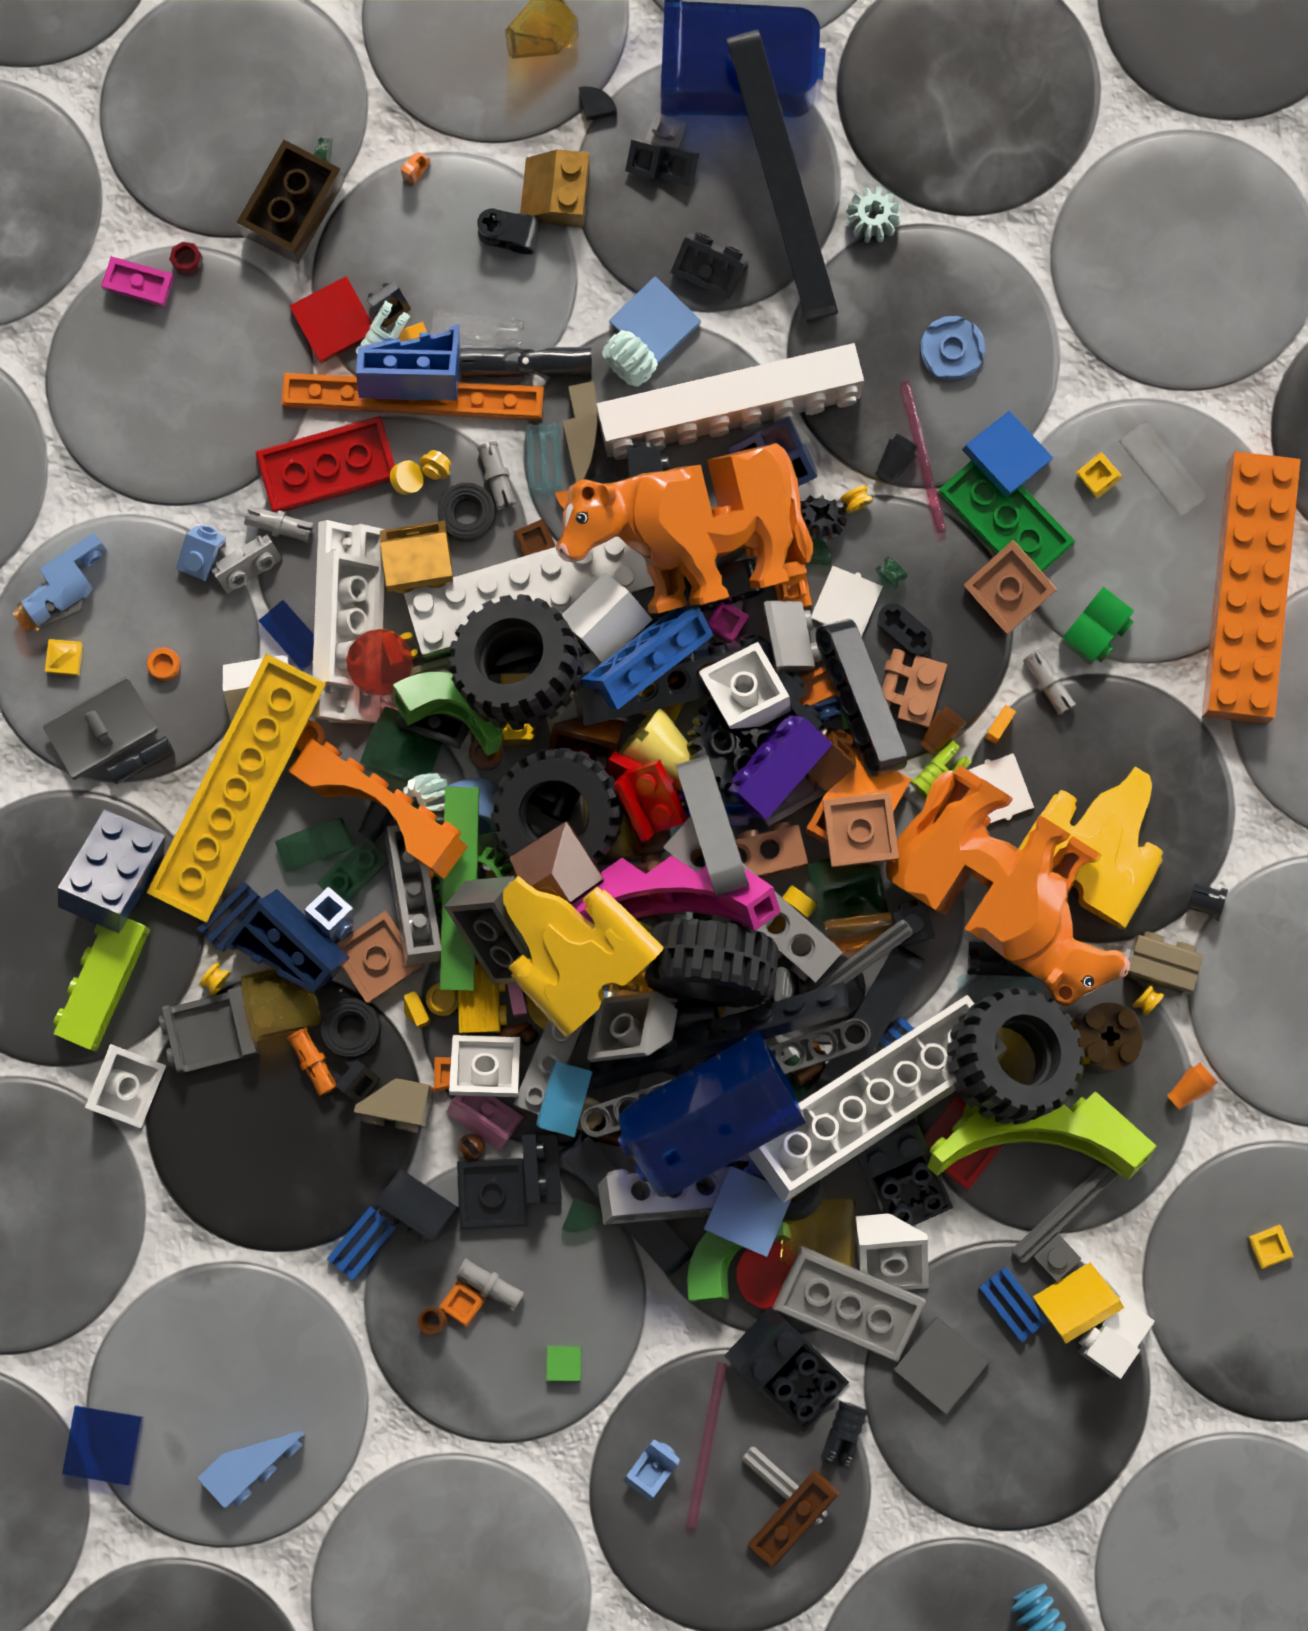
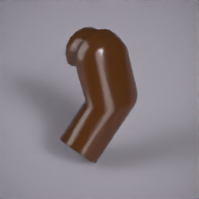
[498,1022,538,1046]

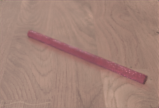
[900,381,946,533]
[686,1362,727,1528]

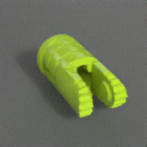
[910,740,972,800]

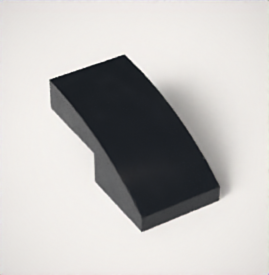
[625,139,700,186]

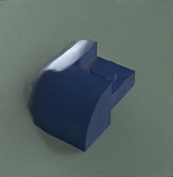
[729,415,818,487]

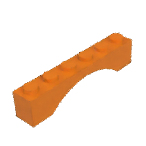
[288,739,468,879]

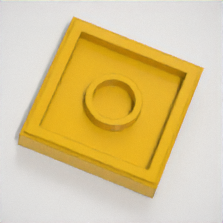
[1033,1262,1124,1344]

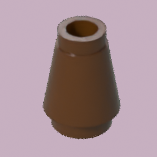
[920,706,966,756]

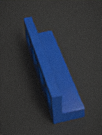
[581,606,714,710]

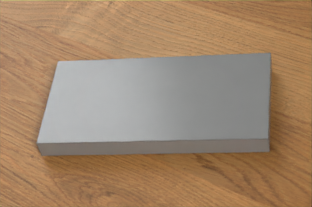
[773,1246,926,1363]

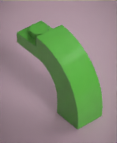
[391,672,503,756]
[687,1221,791,1303]

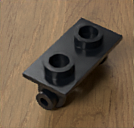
[967,941,1034,977]

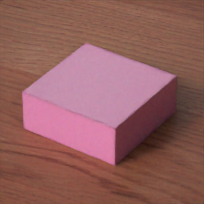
[507,983,528,1017]

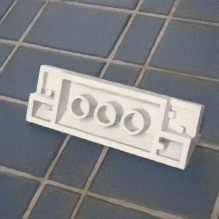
[311,520,385,724]

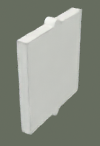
[811,566,883,637]
[968,753,1034,824]

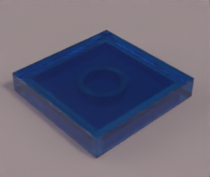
[62,1405,144,1485]

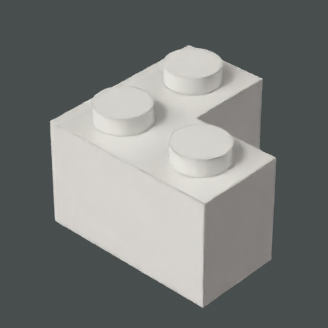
[1078,1297,1155,1379]

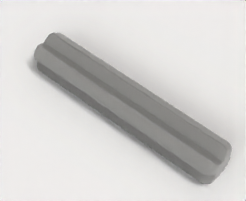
[742,1446,827,1526]

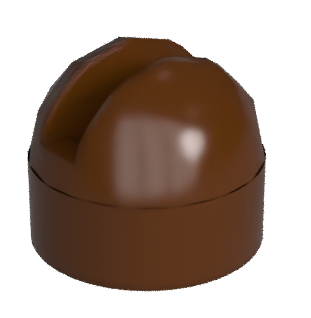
[458,1134,485,1161]
[418,1307,448,1335]

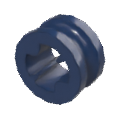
[812,698,842,723]

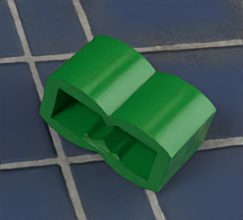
[1060,586,1134,665]

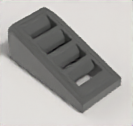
[770,967,799,1003]

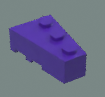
[728,714,832,820]

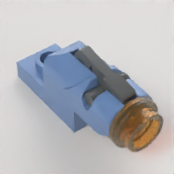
[12,533,107,633]

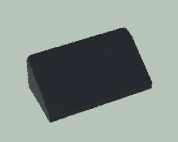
[397,714,470,749]

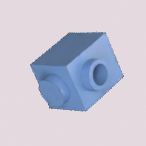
[305,887,354,942]

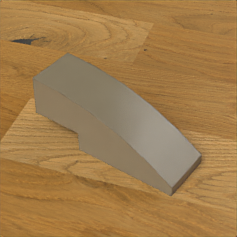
[562,381,598,482]

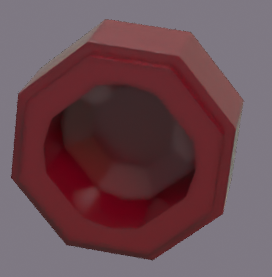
[169,241,203,276]

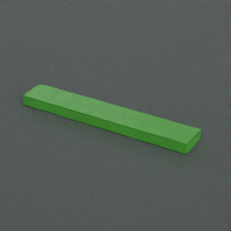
[440,787,480,991]

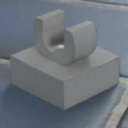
[644,112,686,148]

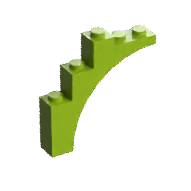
[927,1091,1156,1181]

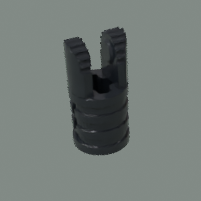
[821,1400,869,1469]

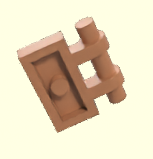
[882,649,947,729]

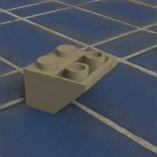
[354,1078,434,1133]

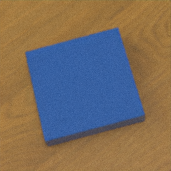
[962,411,1053,498]

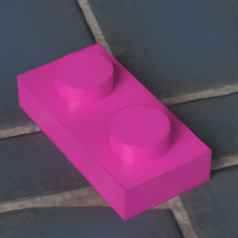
[101,256,175,308]

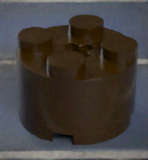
[1070,1002,1143,1074]

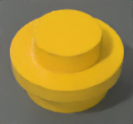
[419,450,451,480]
[426,983,458,1016]

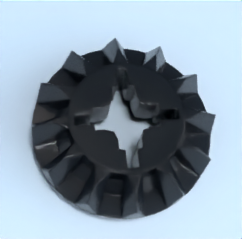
[800,494,847,541]

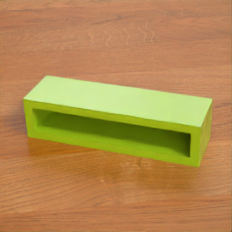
[53,919,151,1052]

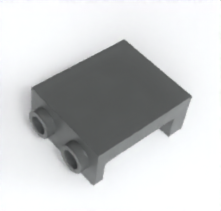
[159,987,260,1074]

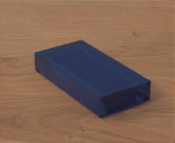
[258,600,314,671]

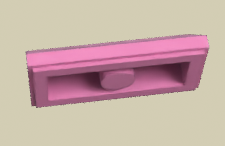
[446,1095,524,1150]

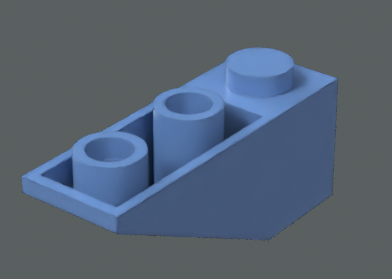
[197,1431,305,1508]

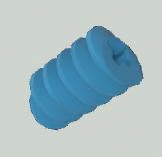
[1010,1583,1066,1631]

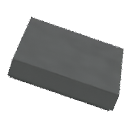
[893,1317,990,1414]

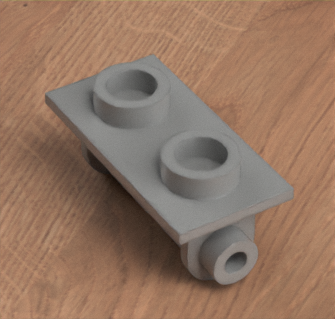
[211,535,283,594]

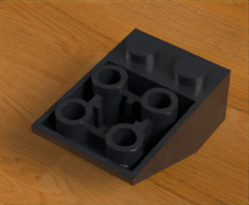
[856,1118,953,1226]
[724,1306,849,1432]

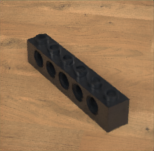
[573,634,775,726]

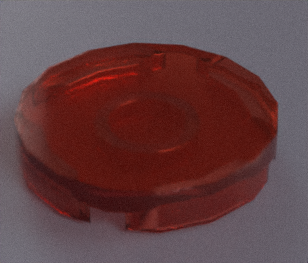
[346,629,413,696]

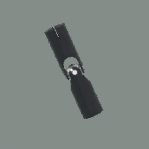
[460,347,592,377]

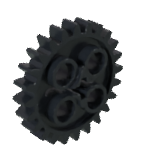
[687,698,780,798]

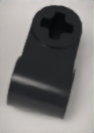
[477,208,541,255]

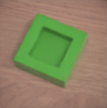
[546,1346,581,1381]

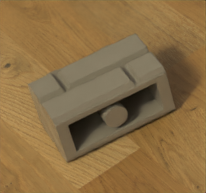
[1126,932,1203,996]

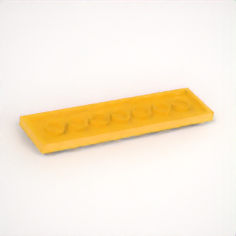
[147,653,327,923]

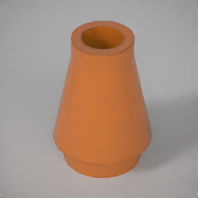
[1167,1062,1218,1110]

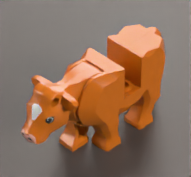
[556,443,813,613]
[885,765,1130,1007]

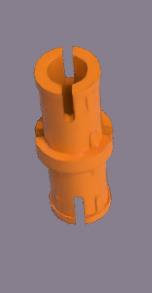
[287,1027,337,1096]

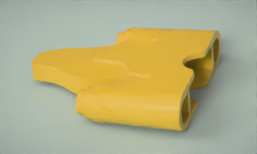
[1018,767,1163,930]
[503,876,664,1037]

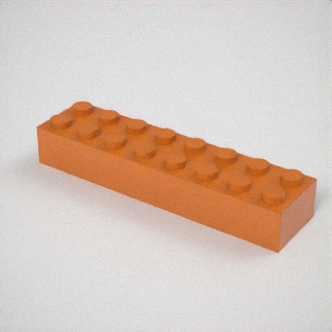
[1202,451,1301,725]

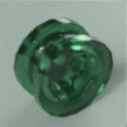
[875,556,908,589]

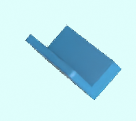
[536,1061,593,1137]

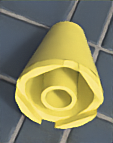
[618,708,696,792]

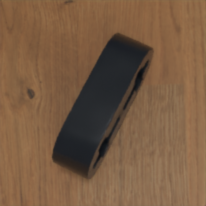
[877,603,933,657]

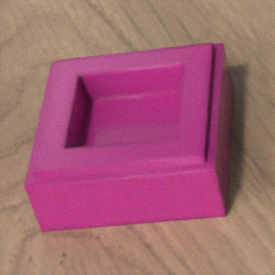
[707,602,749,644]

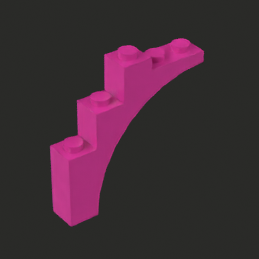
[571,856,781,931]

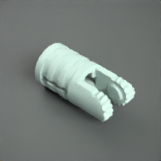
[356,301,411,354]

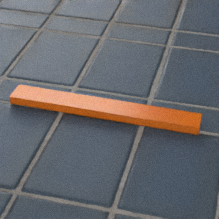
[281,373,544,421]

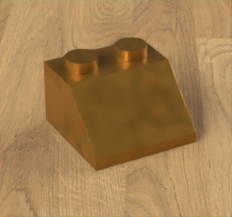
[520,149,590,227]

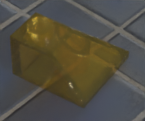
[505,0,579,59]
[241,968,321,1041]

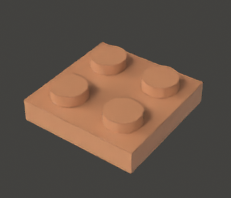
[964,540,1058,634]
[822,792,899,868]
[336,910,424,1004]

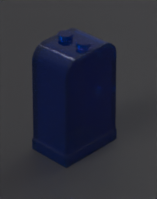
[661,0,826,117]
[618,1029,806,1197]

